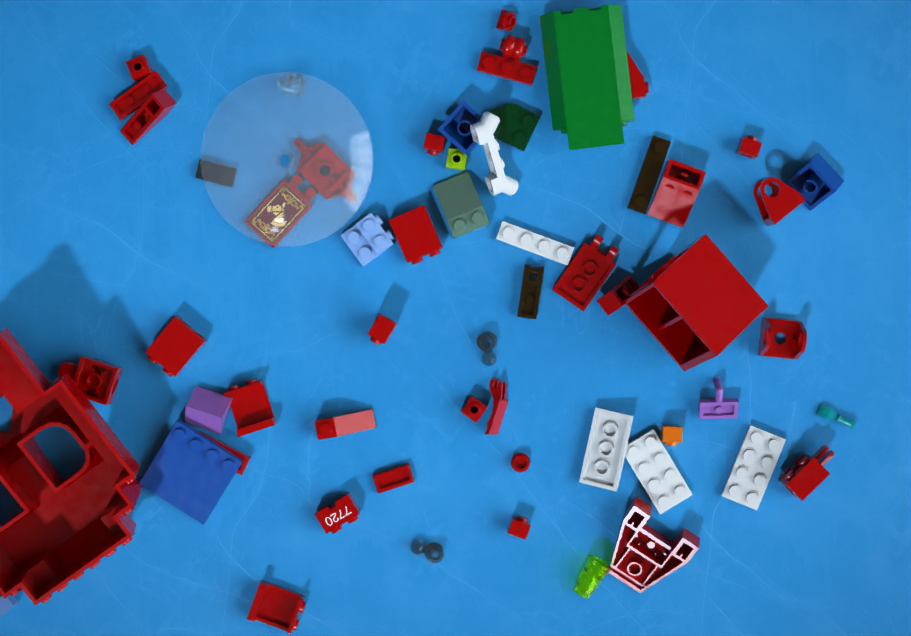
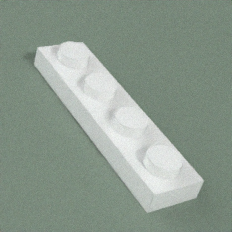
[496,221,574,266]

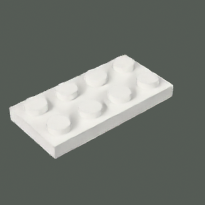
[579,407,634,491]
[721,425,786,510]
[625,429,693,514]

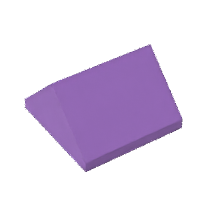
[185,386,233,434]

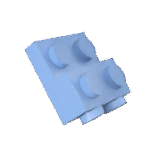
[341,213,395,267]

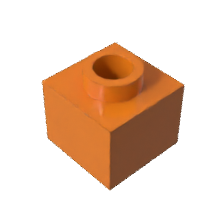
[660,425,683,446]

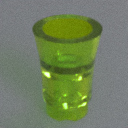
[573,554,612,599]

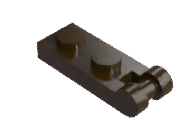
[517,264,544,319]

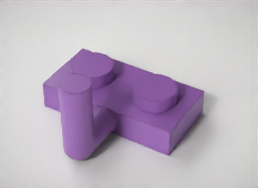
[698,377,739,419]

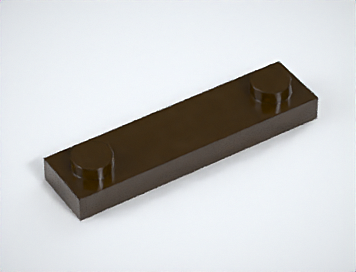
[627,136,671,215]

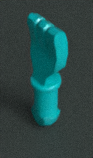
[816,404,857,429]

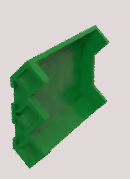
[540,4,635,150]

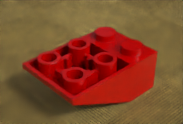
[647,159,706,228]

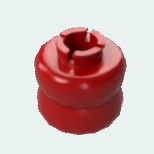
[499,34,528,61]

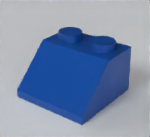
[437,101,481,156]
[785,153,844,211]

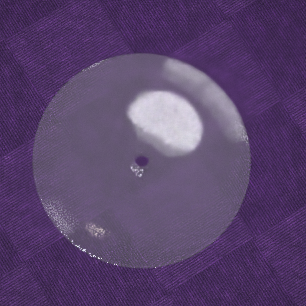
[201,72,373,247]

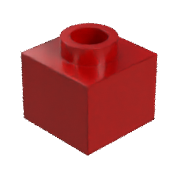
[126,55,152,82]
[423,133,446,156]
[736,135,762,159]
[461,396,487,423]
[507,515,531,540]

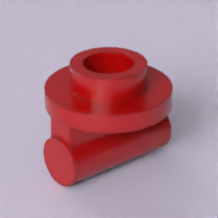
[496,10,516,31]

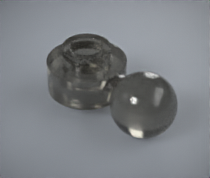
[477,331,497,366]
[410,539,444,563]

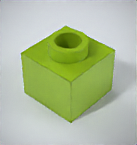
[446,148,467,171]

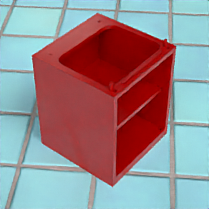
[623,234,768,372]

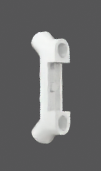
[470,111,518,196]

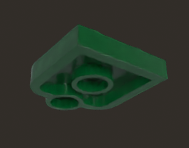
[490,103,541,152]

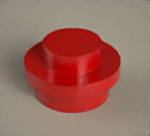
[511,453,530,472]

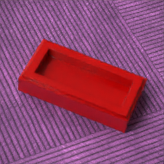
[372,463,415,494]

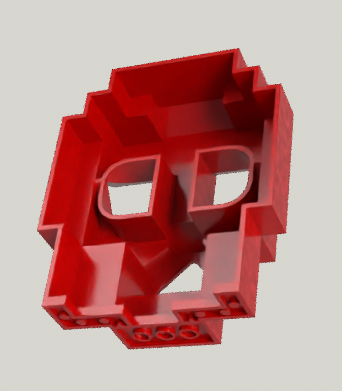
[0,327,142,605]

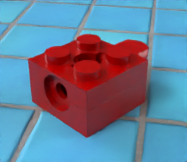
[58,356,123,405]
[778,445,834,501]

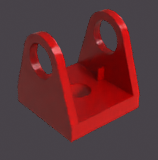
[753,177,805,226]
[758,317,807,360]

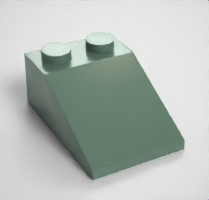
[433,172,490,239]

